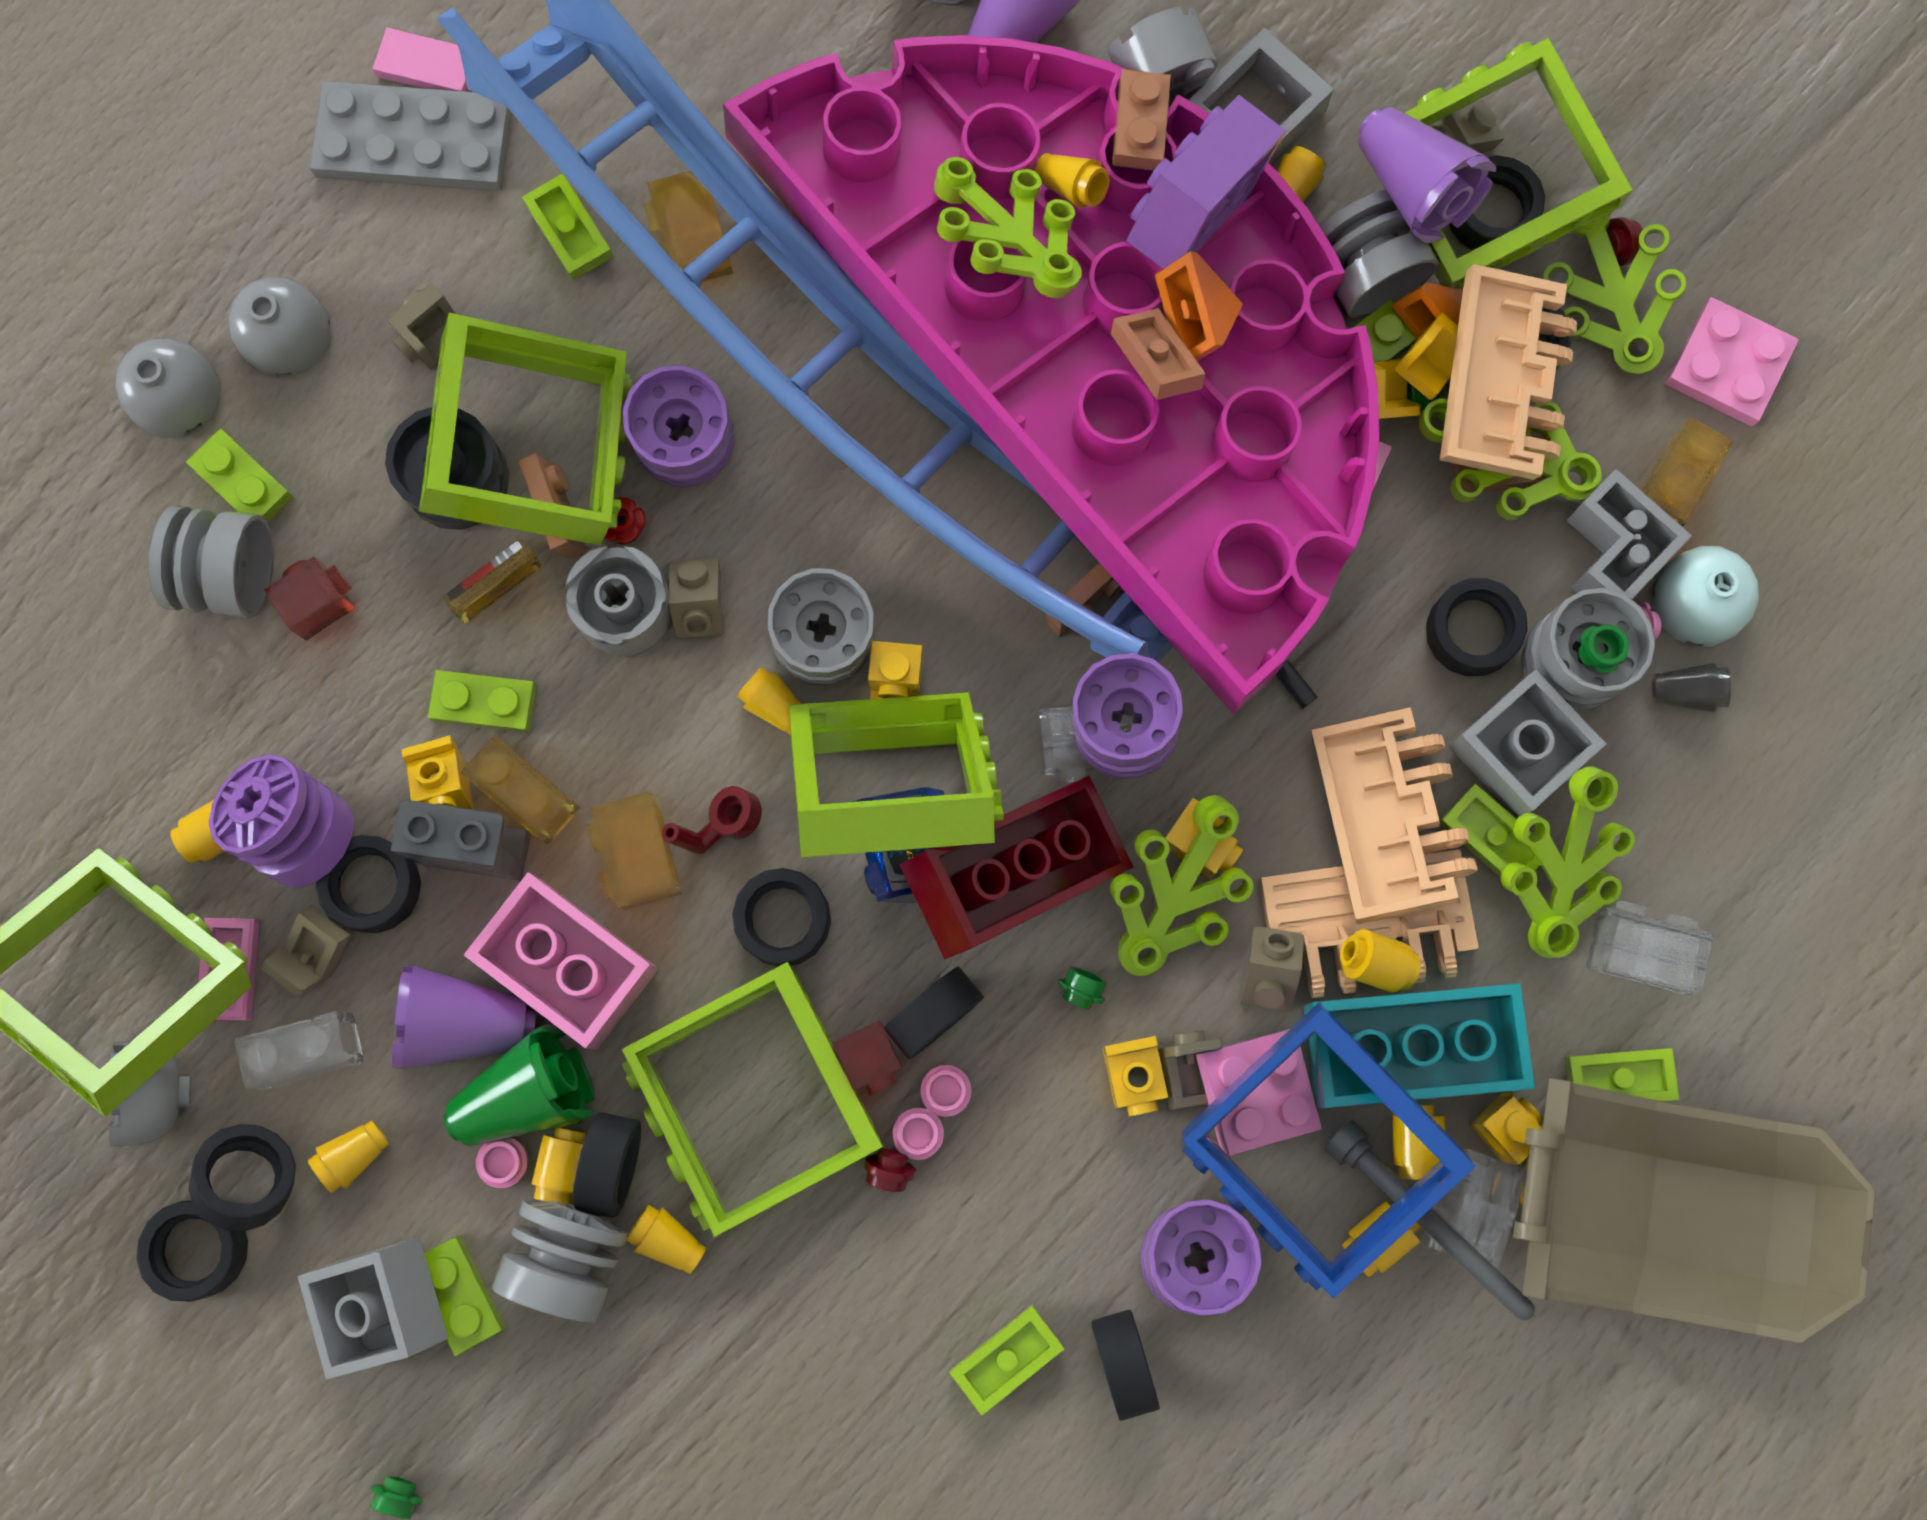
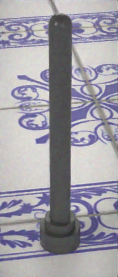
[1325,1120,1535,1320]

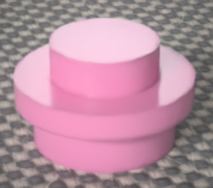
[920,1065,972,1117]
[893,1108,944,1160]
[476,1137,529,1188]

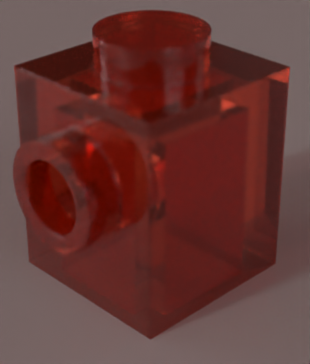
[264,557,355,641]
[832,1020,903,1096]

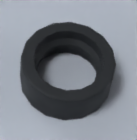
[1449,155,1545,250]
[1426,578,1528,677]
[315,835,421,933]
[732,868,831,967]
[884,967,984,1059]
[573,1112,642,1218]
[188,1124,296,1231]
[136,1200,248,1302]
[1091,1310,1160,1421]

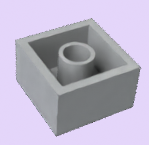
[1448,669,1607,819]
[297,1236,449,1380]

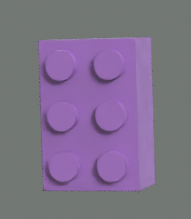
[1126,95,1286,269]

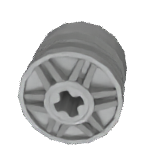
[1320,189,1440,318]
[148,505,274,619]
[768,568,874,686]
[1521,588,1655,712]
[491,1199,628,1323]

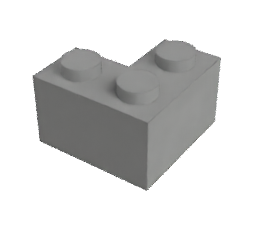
[1566,469,1692,600]

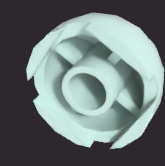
[1652,546,1759,647]

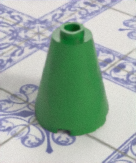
[443,1024,595,1146]

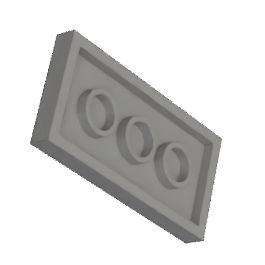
[310,81,511,191]

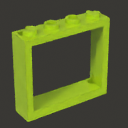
[1405,37,1633,289]
[419,312,632,545]
[789,692,1004,858]
[0,848,252,1118]
[621,962,885,1237]

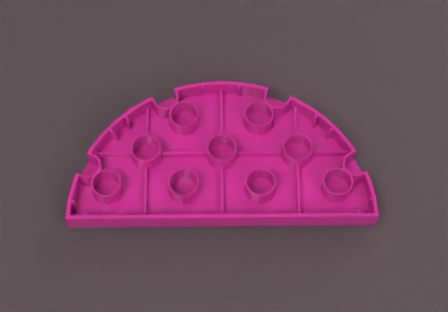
[723,35,1379,715]

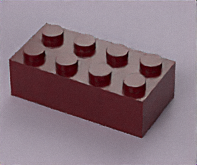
[900,775,1134,960]

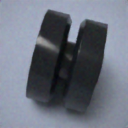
[385,407,510,530]

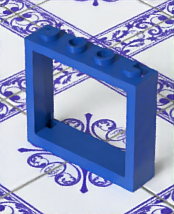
[1182,1002,1476,1299]

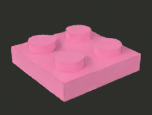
[1665,297,1799,427]
[1196,1029,1322,1156]

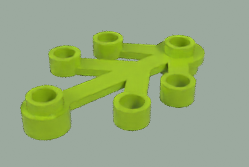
[934,157,1082,298]
[1543,213,1686,375]
[1419,398,1602,521]
[1501,766,1635,958]
[1109,795,1254,976]

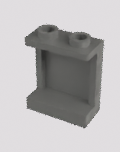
[390,800,531,881]

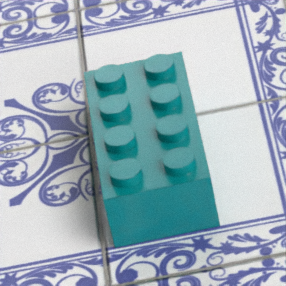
[1303,983,1535,1108]

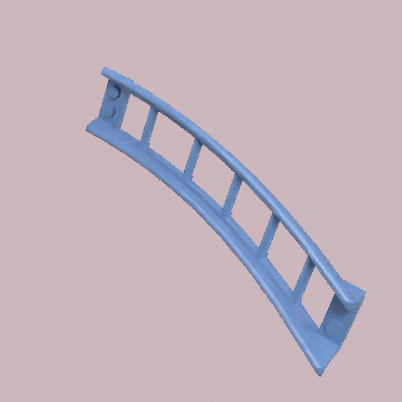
[438,0,1173,663]

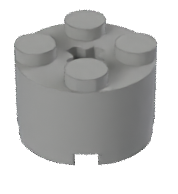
[1108,7,1218,99]
[566,546,672,658]

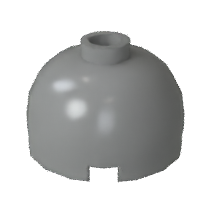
[227,276,331,376]
[114,338,221,438]
[108,1042,191,1147]

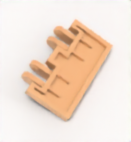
[1440,264,1577,480]
[1311,707,1478,924]
[1259,849,1479,999]

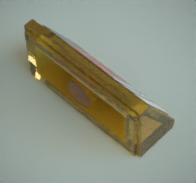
[443,539,542,623]

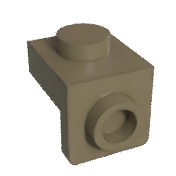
[1429,99,1505,152]
[387,282,455,370]
[668,558,724,638]
[262,905,351,997]
[1241,926,1304,1012]
[1158,1030,1224,1110]

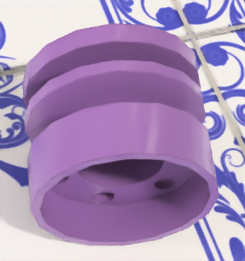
[623,365,734,487]
[1072,653,1183,779]
[209,754,354,888]
[1140,1200,1262,1316]

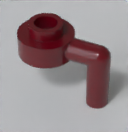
[661,786,762,854]

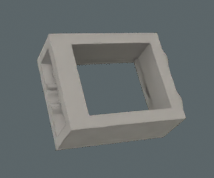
[1189,28,1334,165]

